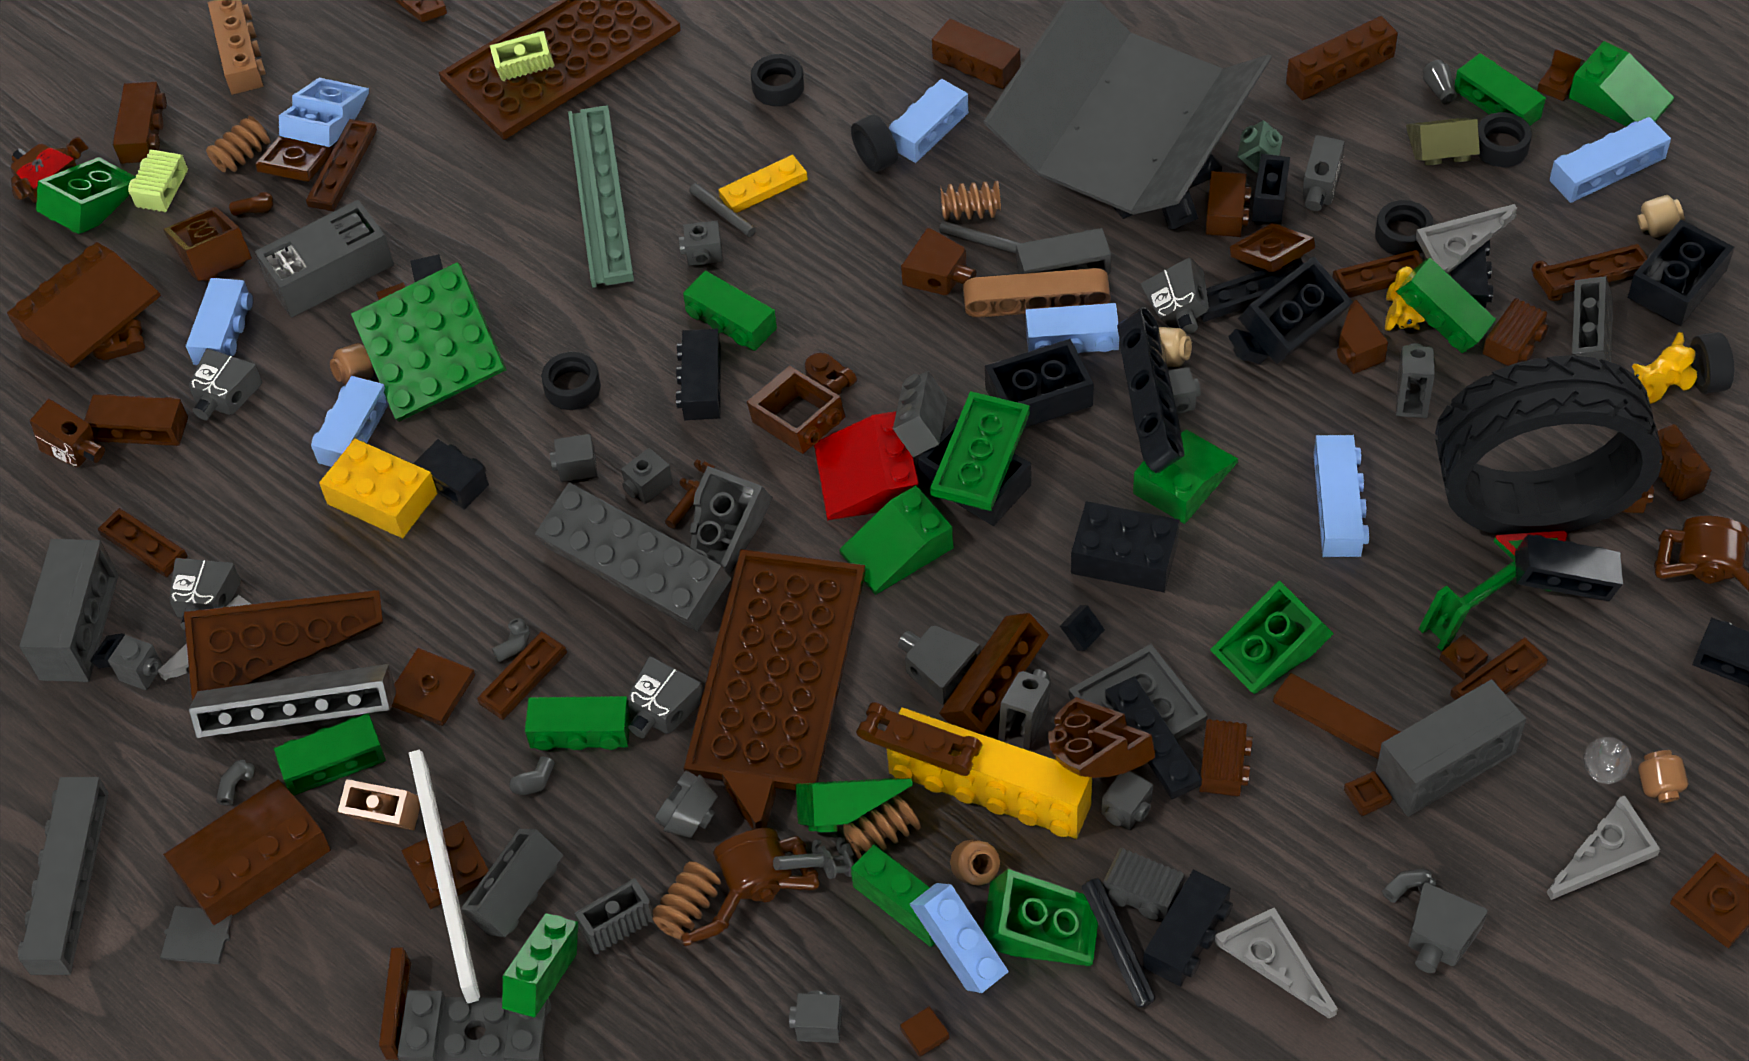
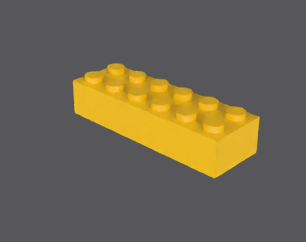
[887,707,1092,839]

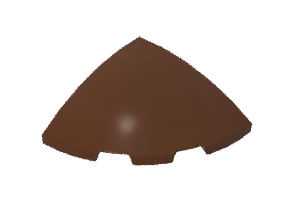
[1048,697,1155,778]

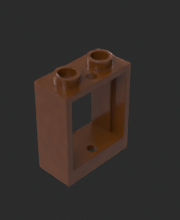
[747,365,846,454]

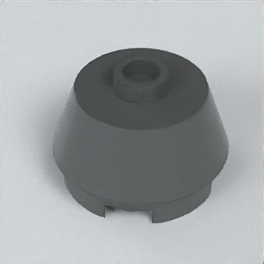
[654,770,718,838]

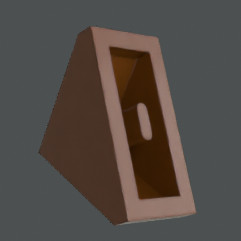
[722,770,776,830]

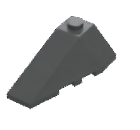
[690,466,773,575]

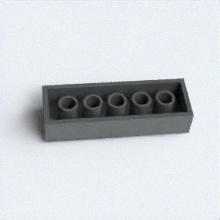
[535,482,731,632]

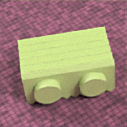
[490,31,554,82]
[128,150,188,213]

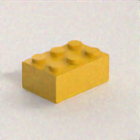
[319,438,438,539]

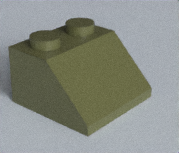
[1406,118,1480,165]

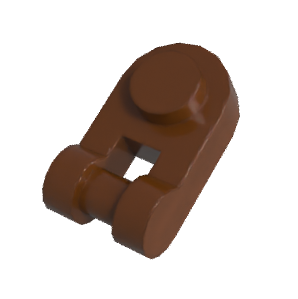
[93,319,145,360]
[805,353,857,395]

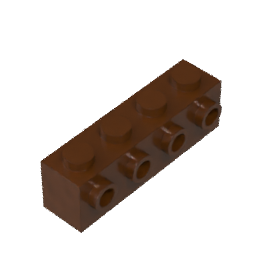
[1286,16,1398,101]
[939,613,1049,734]

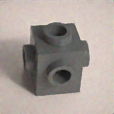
[679,221,723,266]

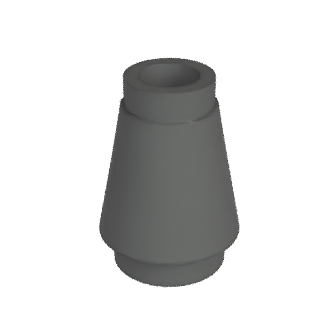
[1423,60,1457,104]

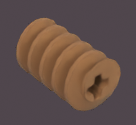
[206,116,271,173]
[940,181,1001,221]
[843,795,921,860]
[652,862,721,940]

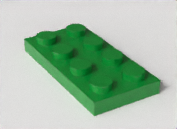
[930,391,1030,511]

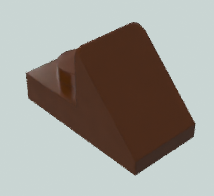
[1537,49,1585,101]

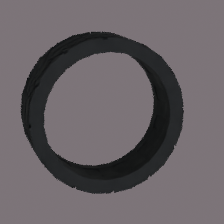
[1435,355,1663,535]

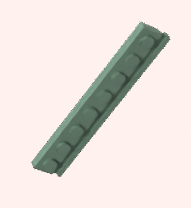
[568,105,634,288]

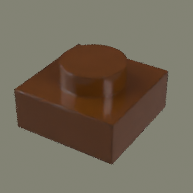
[1439,634,1488,680]

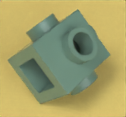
[1237,120,1283,173]

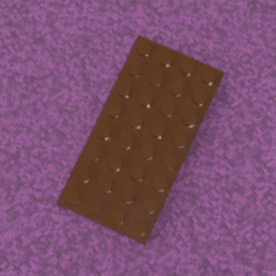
[439,0,681,140]
[684,549,866,791]

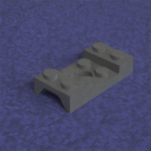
[397,990,551,1061]

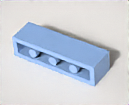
[1549,117,1671,203]
[1313,435,1369,557]

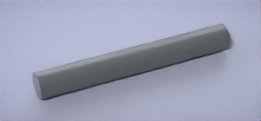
[689,183,756,237]
[939,221,1020,254]

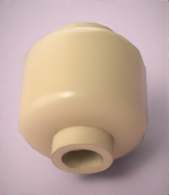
[1637,195,1685,238]
[1158,327,1192,367]

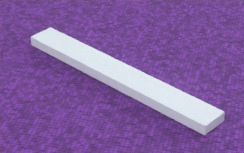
[409,749,480,1004]

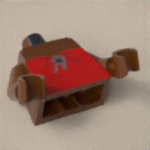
[10,136,89,204]

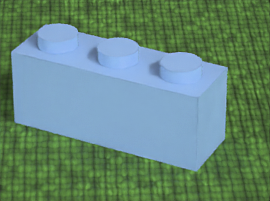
[889,79,969,163]
[186,278,253,365]
[1026,303,1119,353]
[311,376,389,467]
[910,883,1009,993]

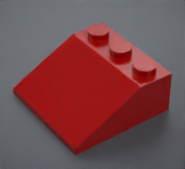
[814,411,919,521]

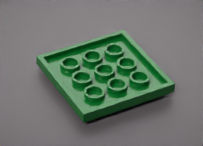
[351,262,507,422]

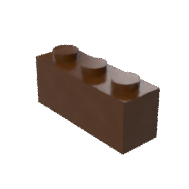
[932,19,1021,89]
[113,82,167,164]
[84,394,188,446]

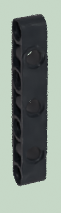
[1117,307,1185,473]

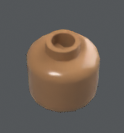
[330,343,375,385]
[1638,750,1688,803]
[950,839,1000,886]

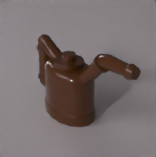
[1654,515,1749,592]
[681,828,820,946]

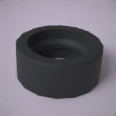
[751,54,804,106]
[1477,112,1532,167]
[851,114,898,172]
[1375,200,1433,255]
[1690,332,1734,394]
[541,351,601,410]

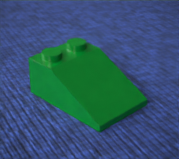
[1569,41,1674,127]
[36,157,136,234]
[1133,429,1238,524]
[839,485,954,595]
[1210,580,1334,695]
[796,778,912,832]
[983,869,1098,966]

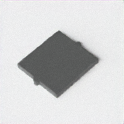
[160,906,233,964]

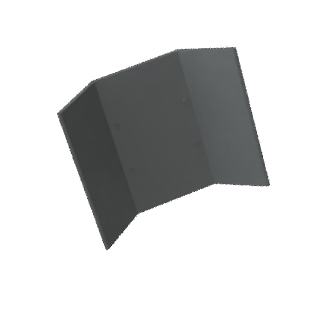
[983,0,1272,215]

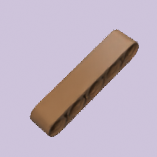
[963,268,1111,317]

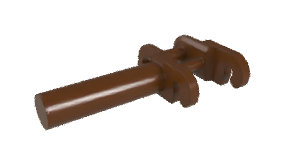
[665,459,715,529]

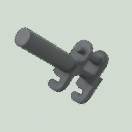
[773,837,854,879]

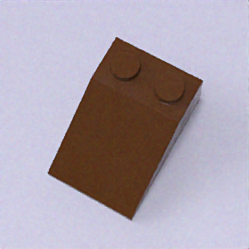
[163,207,252,282]

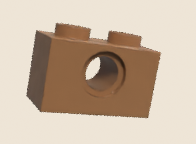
[338,779,420,831]

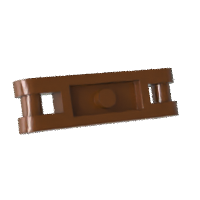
[856,702,983,776]

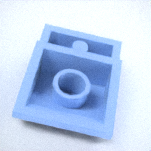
[279,77,369,147]

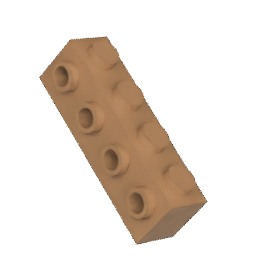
[208,0,266,95]

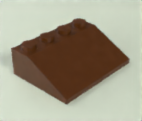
[7,242,161,368]
[163,779,331,926]

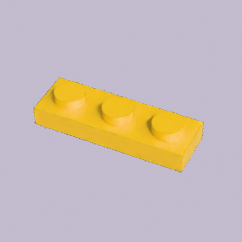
[718,154,808,213]

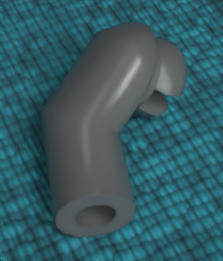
[492,618,530,662]
[509,757,555,795]
[216,760,255,806]
[1382,868,1436,903]

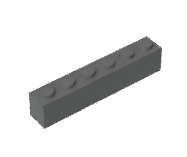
[189,664,396,738]
[18,777,109,975]

